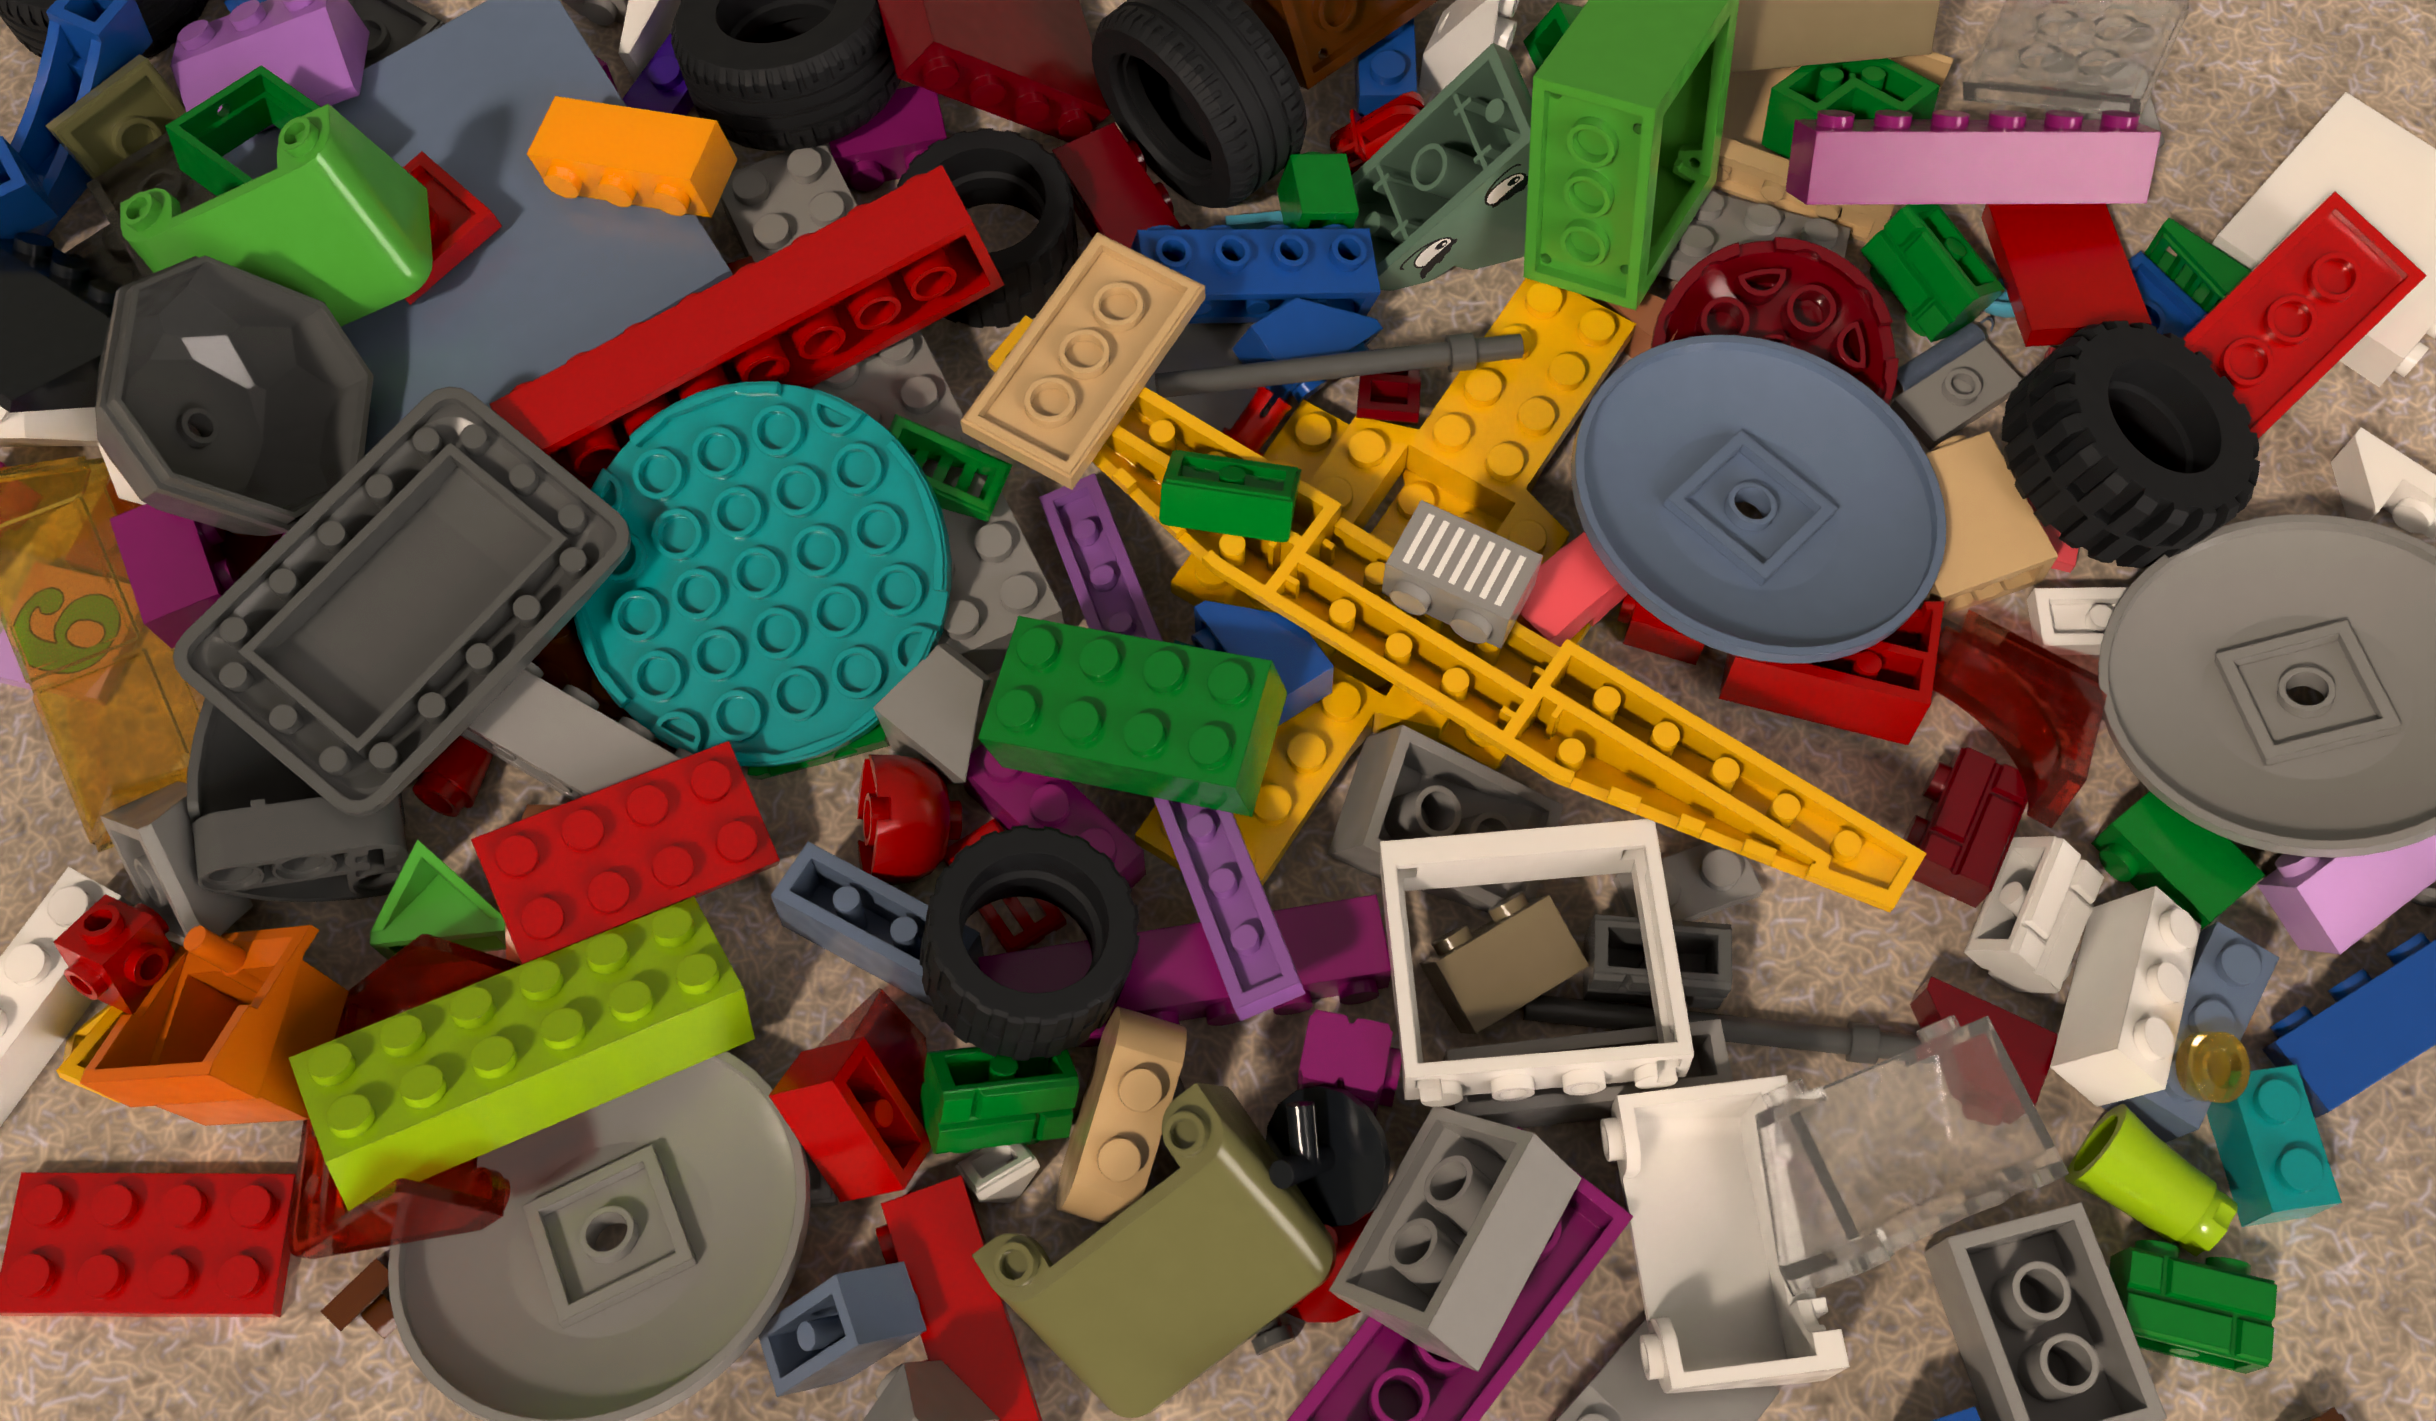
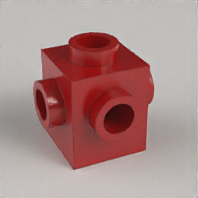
[53,894,175,1015]

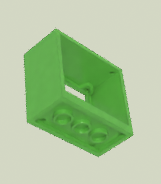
[1523,0,1739,311]

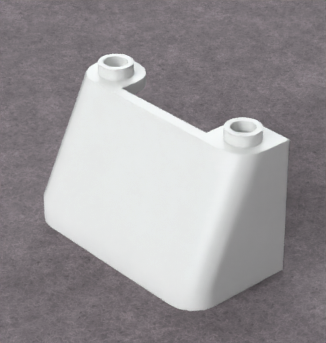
[1600,1075,1850,1393]

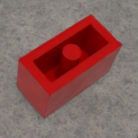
[768,1036,931,1202]

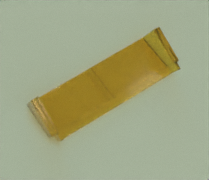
[0,456,200,852]

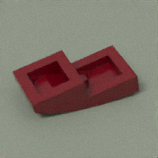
[1356,370,1421,423]

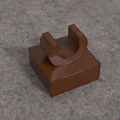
[320,1253,397,1339]

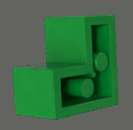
[1761,58,1940,160]

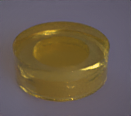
[2176,1031,2250,1103]

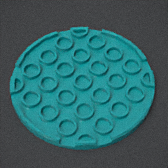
[573,381,952,767]

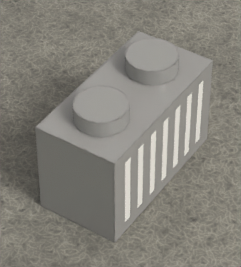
[1381,500,1543,649]

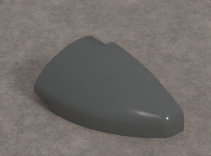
[187,698,409,902]

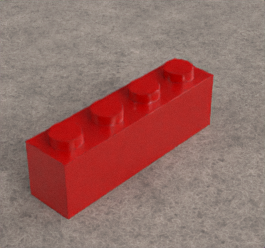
[876,1175,1043,1421]

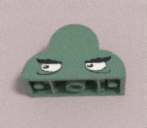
[1352,43,1532,291]

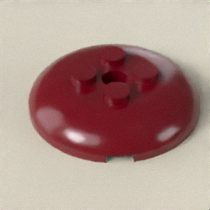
[1651,237,1899,405]

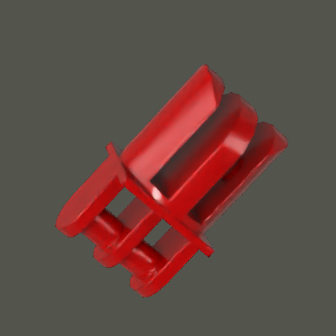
[1330,91,1425,176]

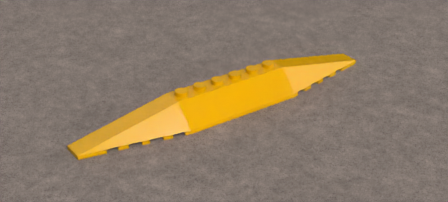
[988,315,1927,913]

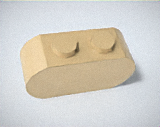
[1056,1006,1187,1224]

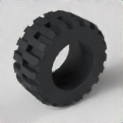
[2002,321,2260,568]

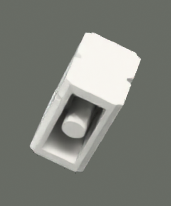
[1964,836,2104,994]

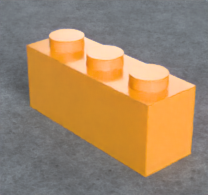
[527,96,738,218]

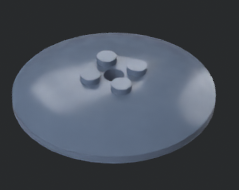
[1571,335,1946,664]

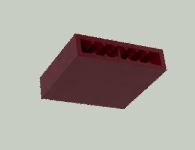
[878,0,1111,142]

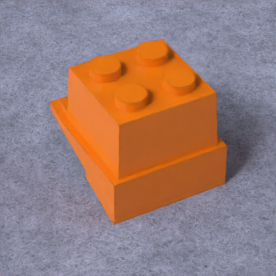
[80,925,349,1126]

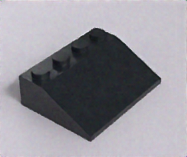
[0,232,124,413]

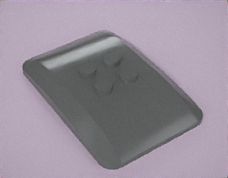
[173,387,631,817]

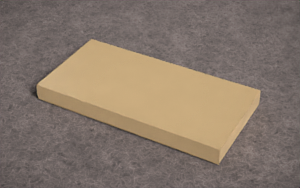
[960,232,1206,490]

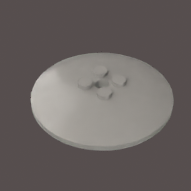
[2098,514,2436,858]
[388,1051,811,1421]

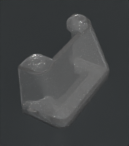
[1754,1015,2069,1297]

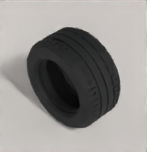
[1092,0,1307,208]

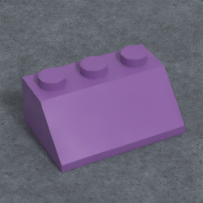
[170,0,370,132]

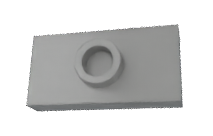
[1890,340,2022,450]

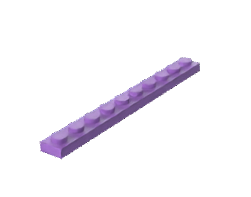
[1039,473,1306,1021]

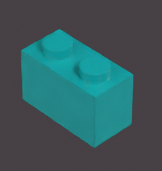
[2207,1064,2342,1227]

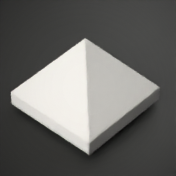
[955,1143,1040,1203]

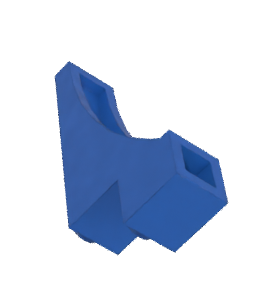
[10,0,153,239]

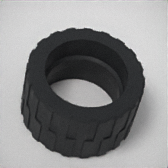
[897,128,1079,328]
[920,825,1140,1061]

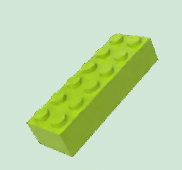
[288,896,755,1212]

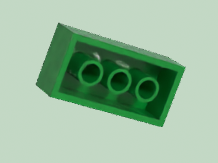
[978,616,1287,817]

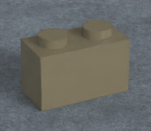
[1420,891,1589,1034]

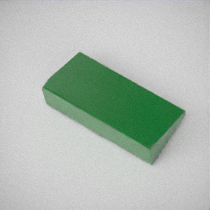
[1159,450,1301,542]

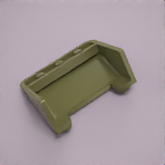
[972,1082,1336,1418]

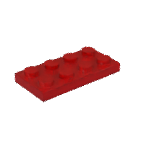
[2181,191,2427,439]
[471,741,780,964]
[0,1172,303,1317]

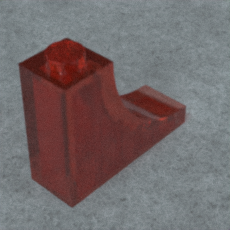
[1933,610,2110,828]

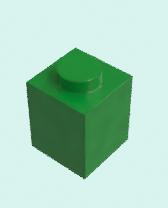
[1277,151,1359,229]

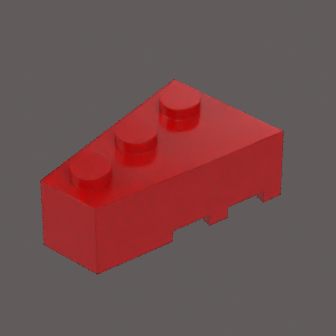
[1718,601,1944,745]

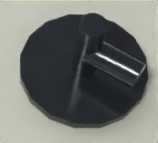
[1266,1084,1391,1227]

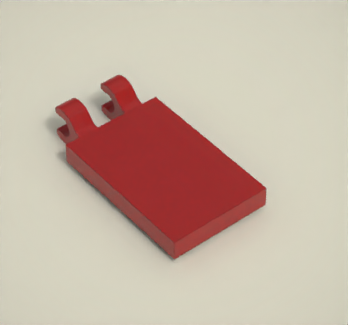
[1981,204,2152,347]

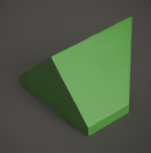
[370,839,506,962]

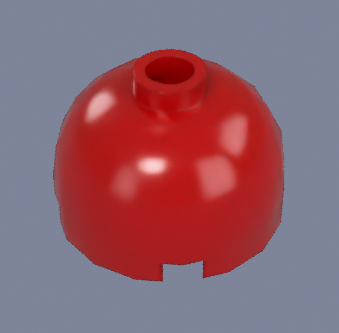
[857,754,962,885]

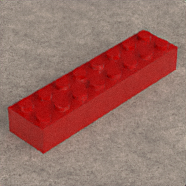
[489,165,1005,489]

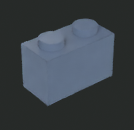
[758,1261,927,1397]

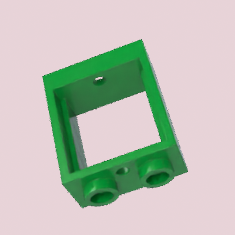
[165,65,320,196]

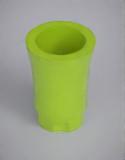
[2065,1104,2238,1256]

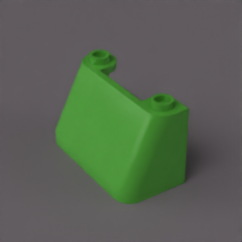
[120,104,433,327]

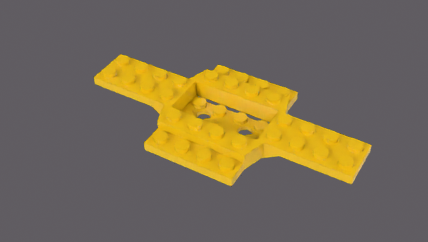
[1135,278,1636,886]

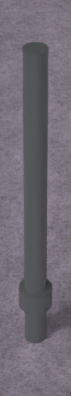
[1155,333,1524,398]
[1523,995,1934,1065]

